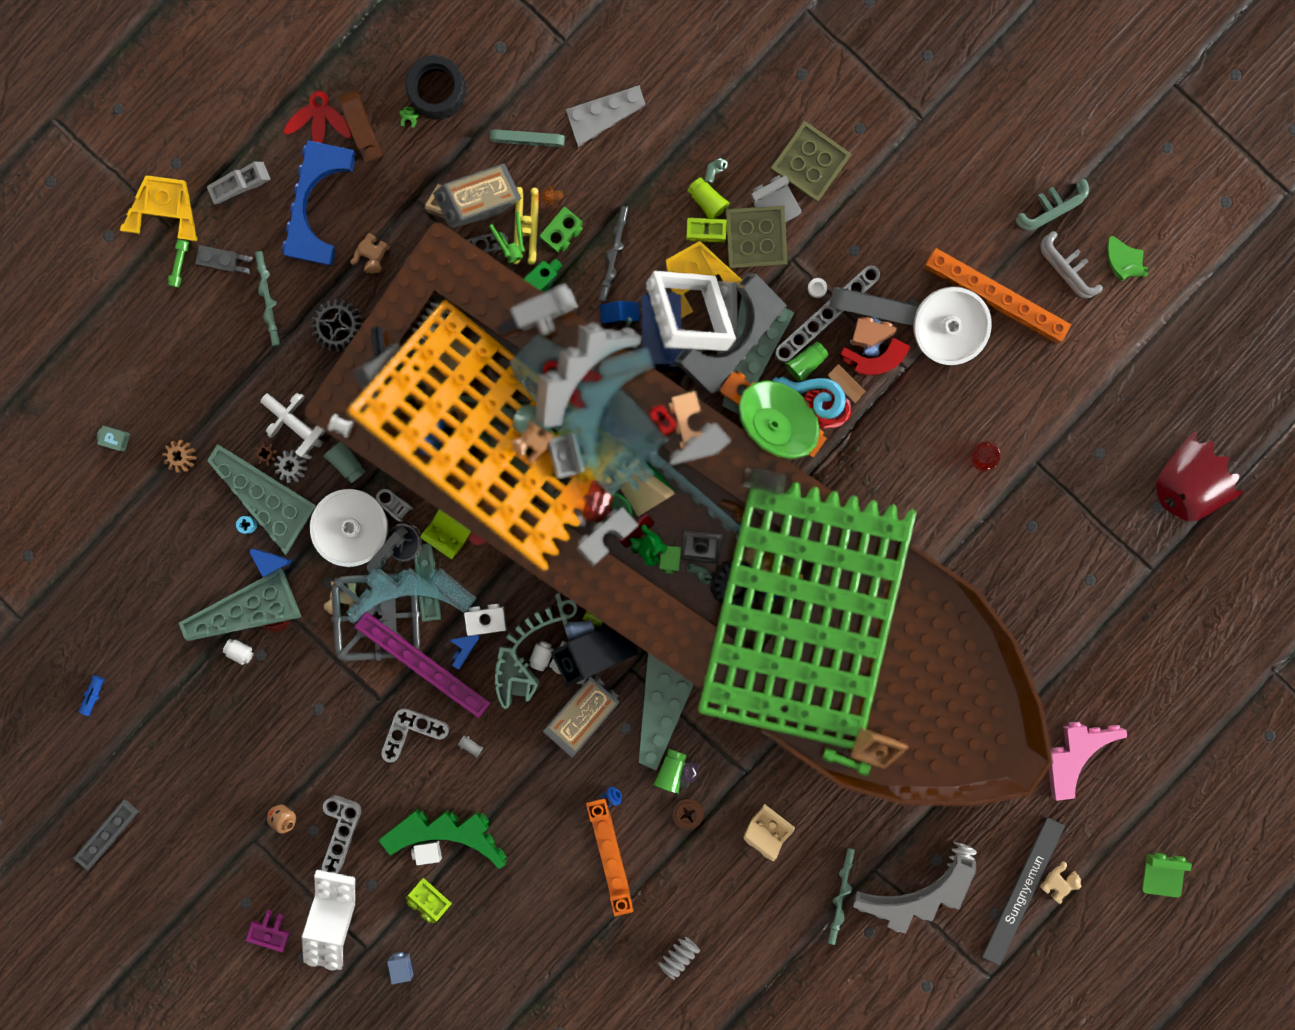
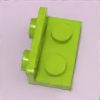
[405,878,452,924]

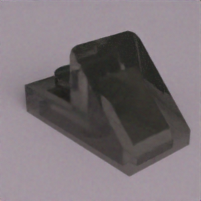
[743,467,786,495]

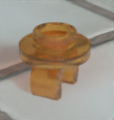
[543,186,563,205]

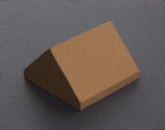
[851,728,907,768]

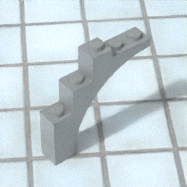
[535,323,641,427]
[853,854,976,934]

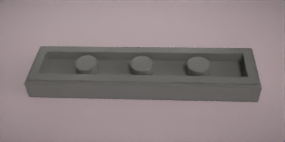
[73,799,139,871]

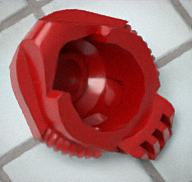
[804,388,851,429]

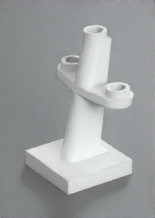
[260,393,326,459]

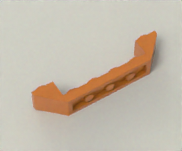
[586,798,633,917]

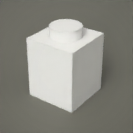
[411,840,442,865]

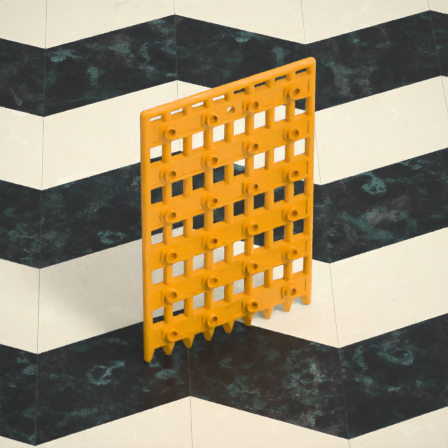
[348,300,632,570]

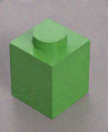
[659,546,681,574]

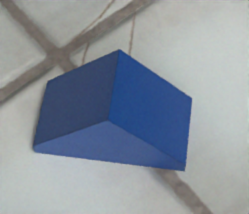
[600,301,640,324]
[250,549,292,577]

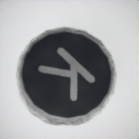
[386,523,423,562]

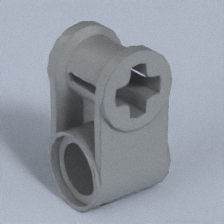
[376,489,414,523]

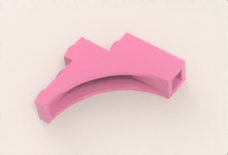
[1049,722,1127,800]

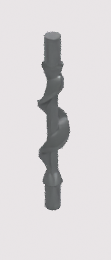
[598,206,629,302]

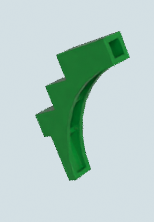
[378,809,507,869]

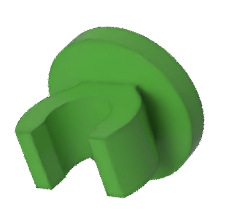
[399,107,419,128]

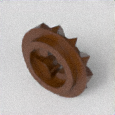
[672,798,703,830]

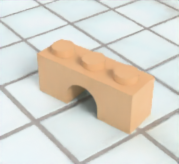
[669,392,702,451]

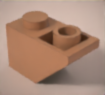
[851,317,897,349]

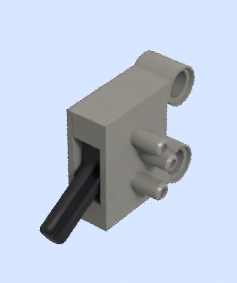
[496,284,578,336]

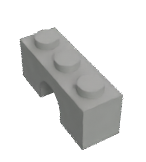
[577,507,638,567]

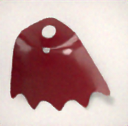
[1156,432,1243,522]

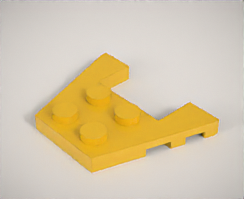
[120,175,197,242]
[666,241,742,318]

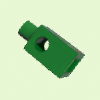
[524,258,562,293]

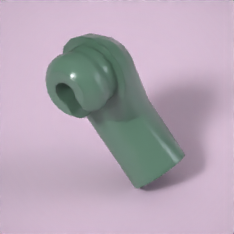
[704,159,728,184]
[686,563,713,585]

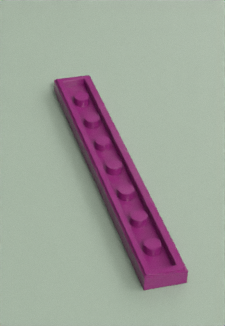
[354,611,490,718]

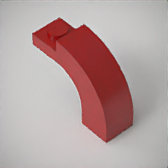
[839,338,910,376]

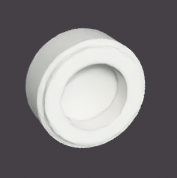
[808,278,827,298]

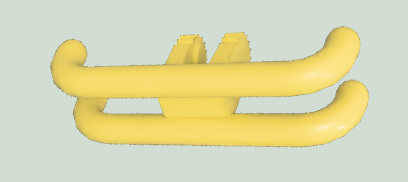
[513,187,539,265]

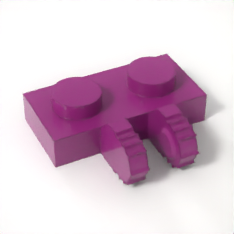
[246,910,290,953]

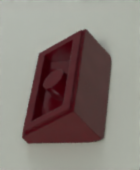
[617,513,654,548]

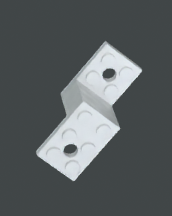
[302,870,355,970]

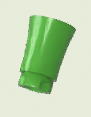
[784,342,829,382]
[653,749,687,793]

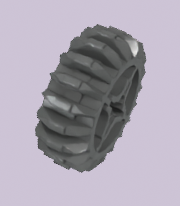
[311,299,363,352]

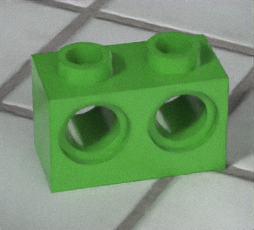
[540,206,583,253]

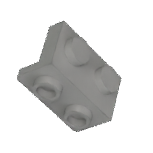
[548,433,585,479]

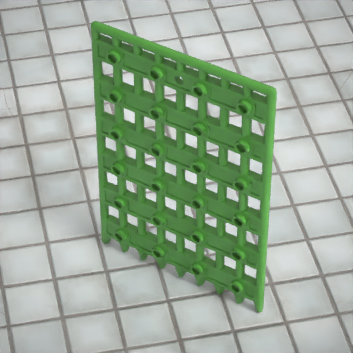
[698,473,916,749]

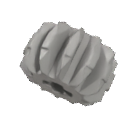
[274,450,308,483]

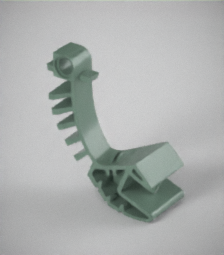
[495,592,578,709]

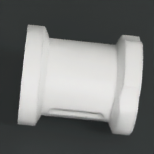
[328,414,354,438]

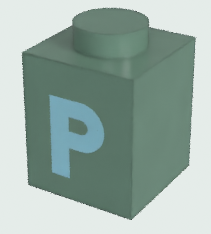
[97,426,130,451]

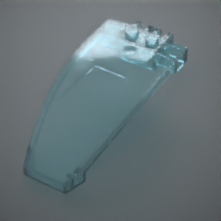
[510,334,669,494]

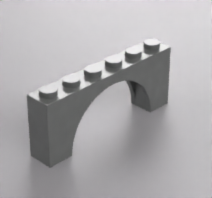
[674,273,787,394]

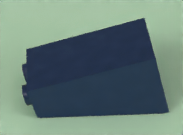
[642,292,682,372]

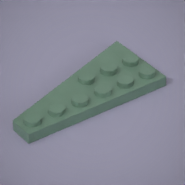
[722,296,794,415]
[207,444,317,555]
[179,568,302,641]
[639,653,694,770]

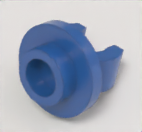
[600,787,622,808]

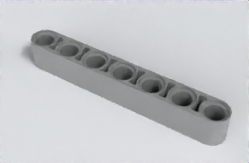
[775,266,880,363]

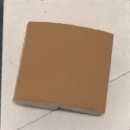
[828,364,866,403]

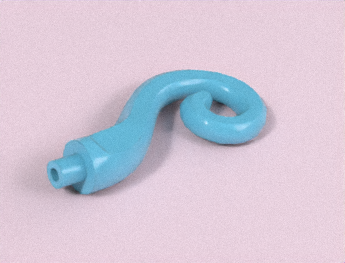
[772,377,846,419]

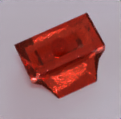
[582,480,613,523]

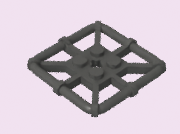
[331,572,421,661]

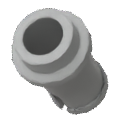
[458,735,483,758]

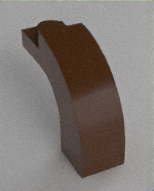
[339,89,383,162]

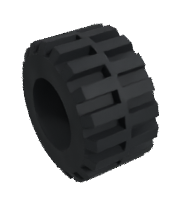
[710,560,763,607]

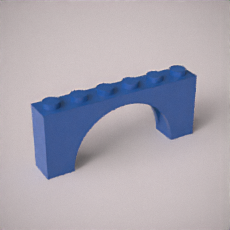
[282,140,356,267]

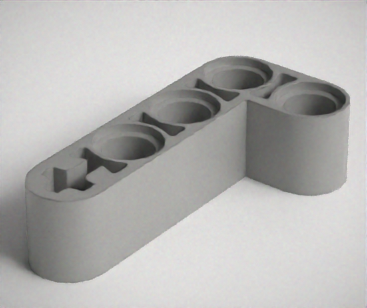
[322,795,361,874]

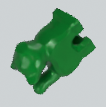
[629,524,668,566]

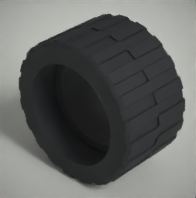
[405,55,467,120]

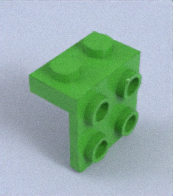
[1142,853,1192,897]

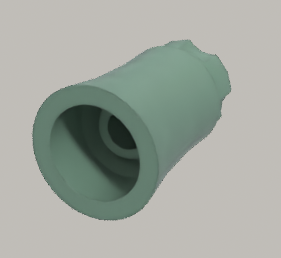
[323,441,366,484]

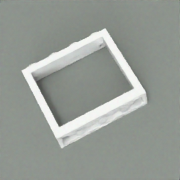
[646,271,736,351]

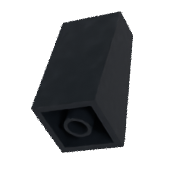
[551,625,639,687]

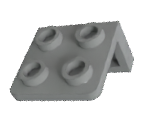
[750,175,801,222]

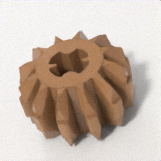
[162,440,197,473]

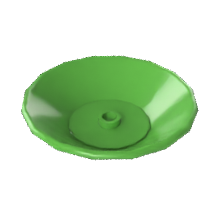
[739,380,820,459]

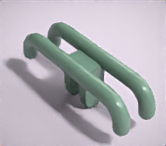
[1016,179,1089,231]

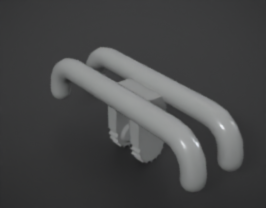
[1040,231,1103,298]

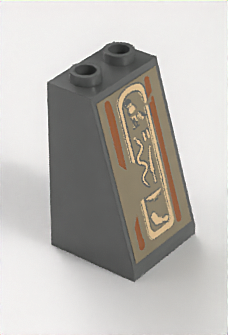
[433,164,522,228]
[543,676,620,757]

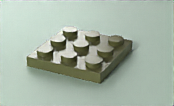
[771,121,852,203]
[726,205,788,268]

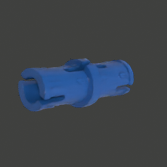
[78,675,105,716]

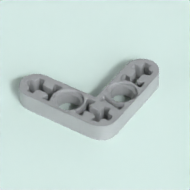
[381,708,449,763]

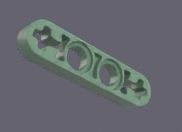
[489,130,565,147]

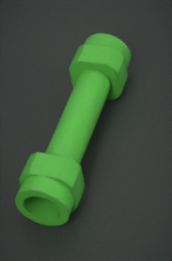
[168,239,189,288]
[822,748,871,776]

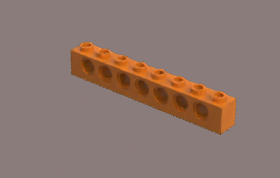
[923,248,1071,344]

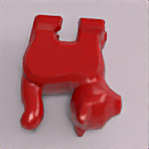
[650,406,677,436]

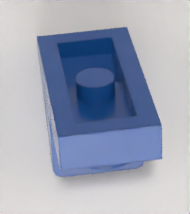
[450,634,481,669]

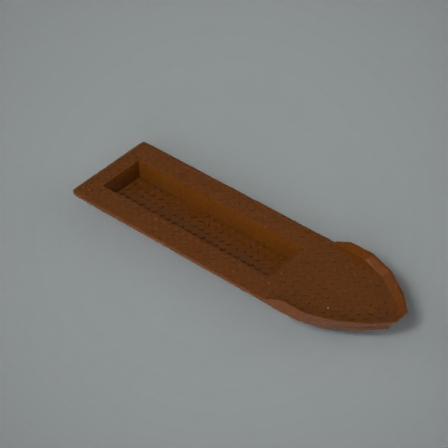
[305,223,1053,806]

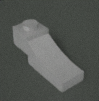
[207,162,271,204]

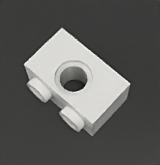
[464,604,507,636]

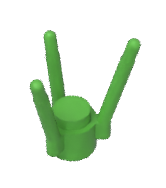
[489,212,525,263]

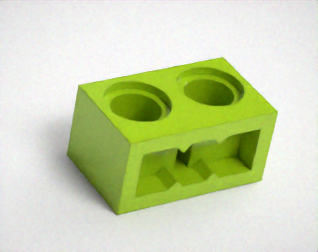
[686,218,727,243]

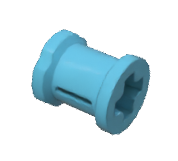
[236,516,258,534]

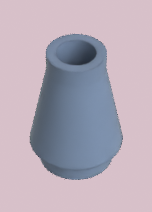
[564,620,594,641]

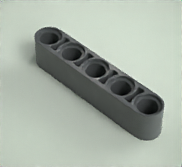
[829,287,919,326]

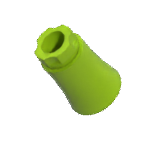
[687,177,730,219]

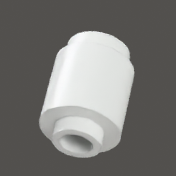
[223,639,253,665]
[529,641,554,671]

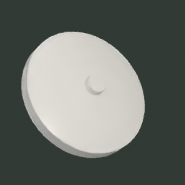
[913,287,992,365]
[310,489,389,567]

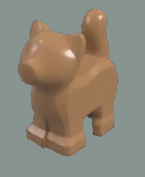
[350,233,390,274]
[511,420,554,464]

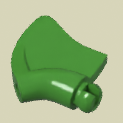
[1107,236,1148,281]

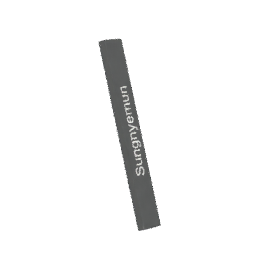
[981,817,1065,965]

